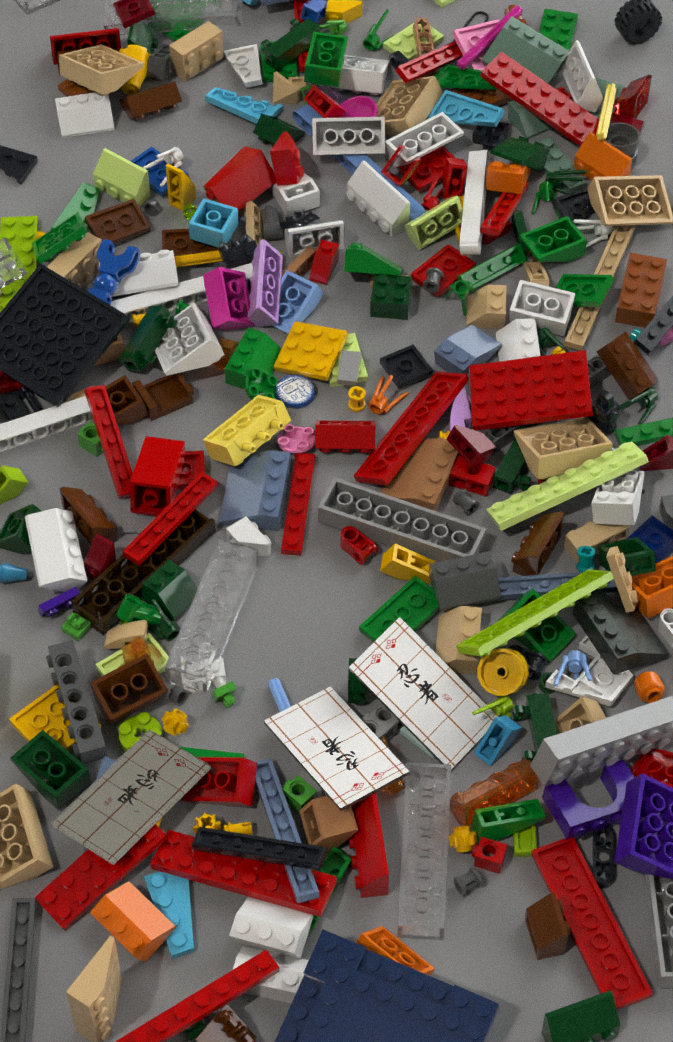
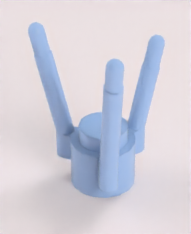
[553,650,591,686]

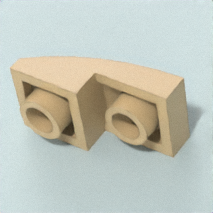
[105,620,148,649]

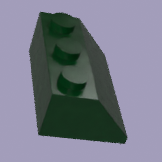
[541,990,620,1042]

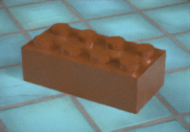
[615,252,667,328]

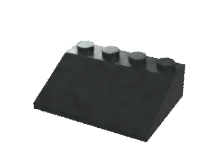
[572,591,669,675]

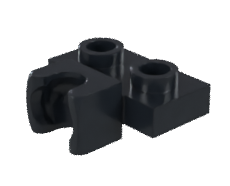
[472,122,510,151]

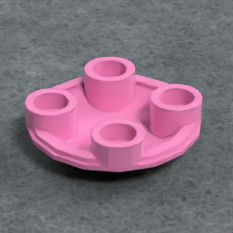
[277,424,315,453]

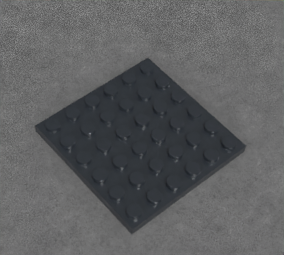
[0,264,130,407]

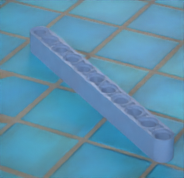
[293,104,426,221]

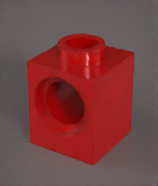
[471,837,507,874]

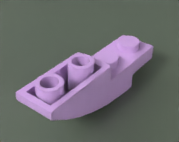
[449,388,472,457]

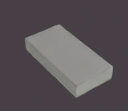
[337,350,361,386]

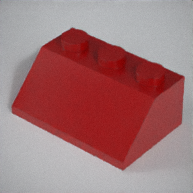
[315,420,375,452]

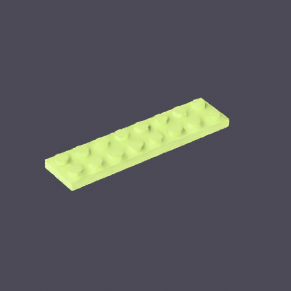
[486,441,649,531]

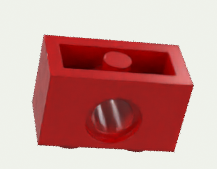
[449,456,496,497]

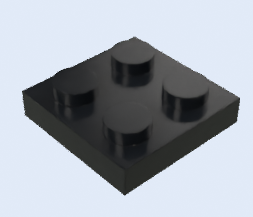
[380,344,433,389]

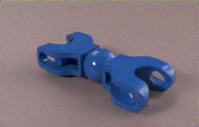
[89,239,140,305]

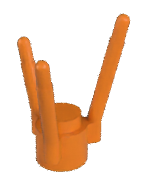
[368,375,408,415]

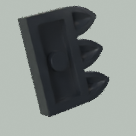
[279,210,320,229]
[219,234,257,269]

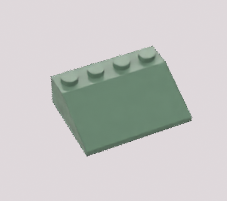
[481,16,570,85]

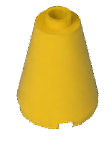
[119,45,151,95]

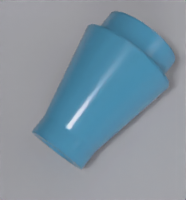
[0,563,27,583]

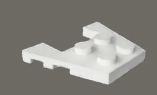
[545,635,634,706]

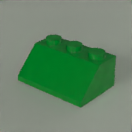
[225,328,281,390]

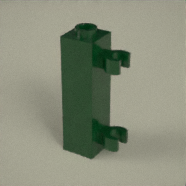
[261,19,320,71]
[118,306,178,372]
[493,425,532,495]
[512,693,557,766]

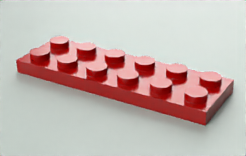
[34,812,168,931]

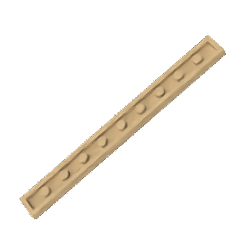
[564,225,636,351]

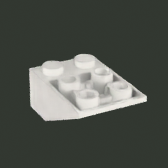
[269,173,320,216]
[591,470,644,525]

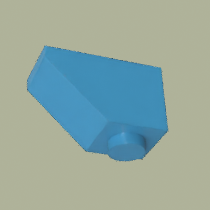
[474,715,522,766]

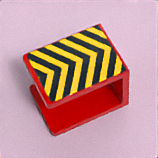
[381,145,422,186]

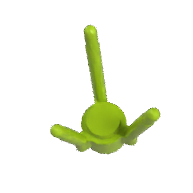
[472,695,514,718]

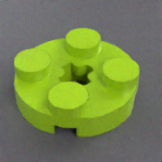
[119,712,163,753]

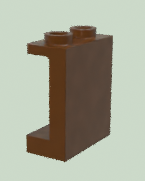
[132,372,194,421]

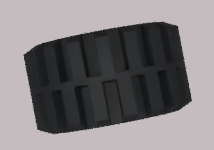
[614,0,662,44]

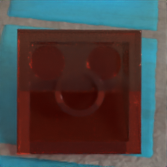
[613,75,652,119]

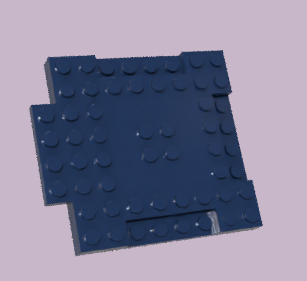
[275,929,500,1042]

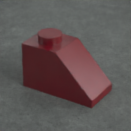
[446,425,496,467]
[640,435,673,471]
[84,534,116,580]

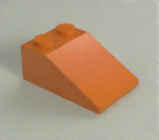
[486,161,531,194]

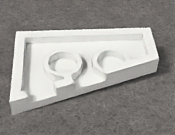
[224,44,263,88]

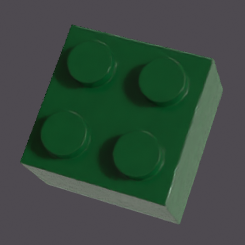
[370,274,412,320]

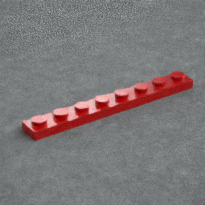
[115,949,280,1042]

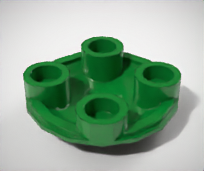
[244,368,278,400]

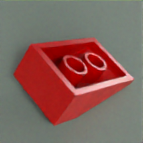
[270,132,304,186]
[630,748,673,788]
[182,757,257,807]

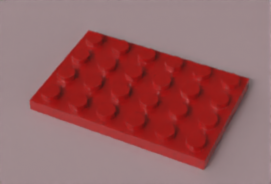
[469,350,593,431]

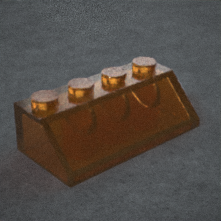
[449,759,539,826]

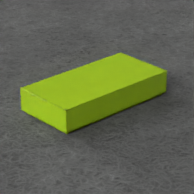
[513,824,537,857]

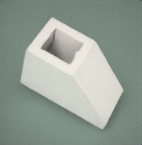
[226,516,271,557]

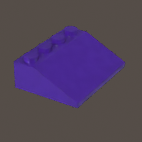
[614,774,673,879]

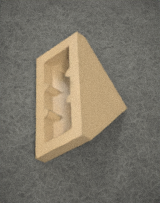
[273,71,300,104]

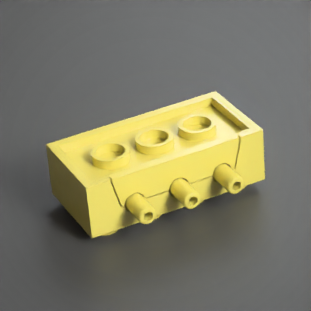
[203,395,291,466]

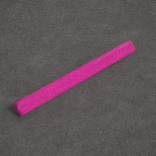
[457,5,523,70]

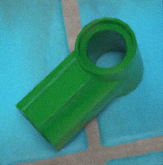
[117,594,161,626]

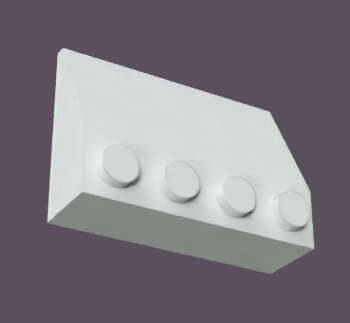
[319,55,390,95]
[155,303,225,376]

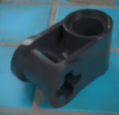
[508,645,547,680]

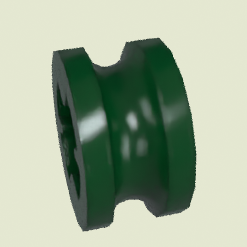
[539,672,556,694]

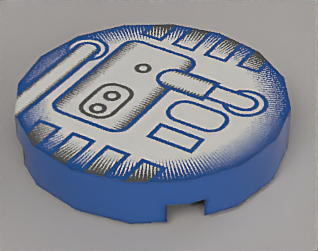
[276,375,314,409]

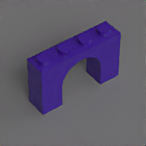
[542,760,635,840]

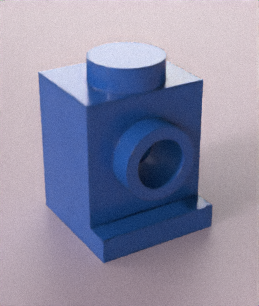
[300,0,328,24]

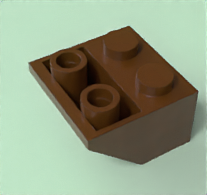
[525,892,570,960]

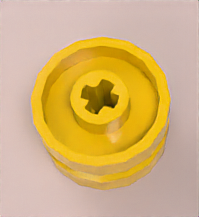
[477,648,529,696]

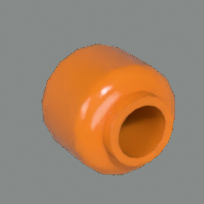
[633,671,665,703]

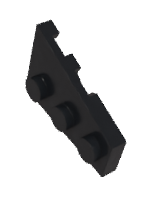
[0,145,38,185]
[553,187,595,226]

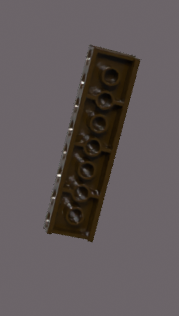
[72,509,216,635]

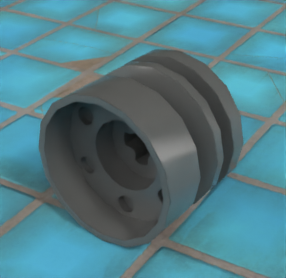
[604,122,640,167]

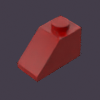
[303,85,346,118]
[443,157,468,199]
[309,240,339,285]

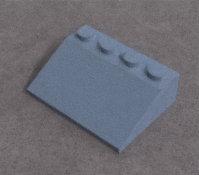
[218,450,291,531]

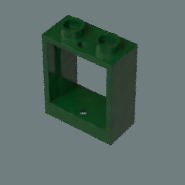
[598,537,656,576]

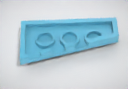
[205,87,283,124]
[427,90,505,127]
[144,871,194,959]

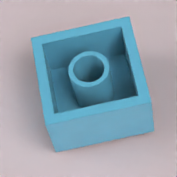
[189,198,238,247]

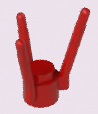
[421,176,461,211]

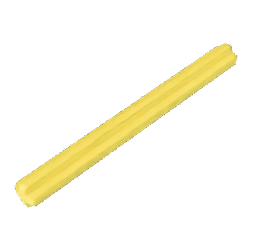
[596,83,616,141]

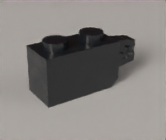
[588,389,619,436]

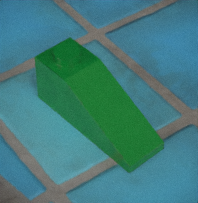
[471,799,546,844]

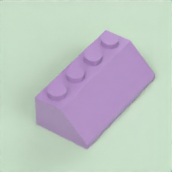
[248,239,283,327]

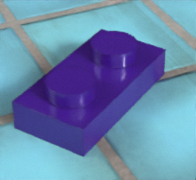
[38,587,80,617]

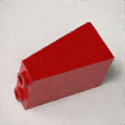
[203,146,276,211]
[130,436,185,516]

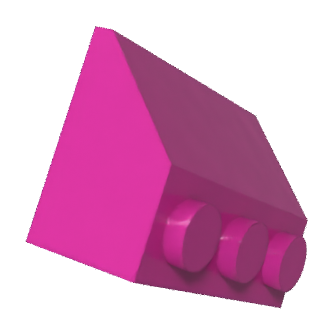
[203,267,255,331]

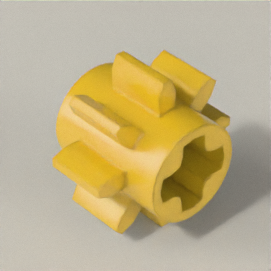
[161,709,189,736]
[193,813,221,833]
[448,826,478,852]

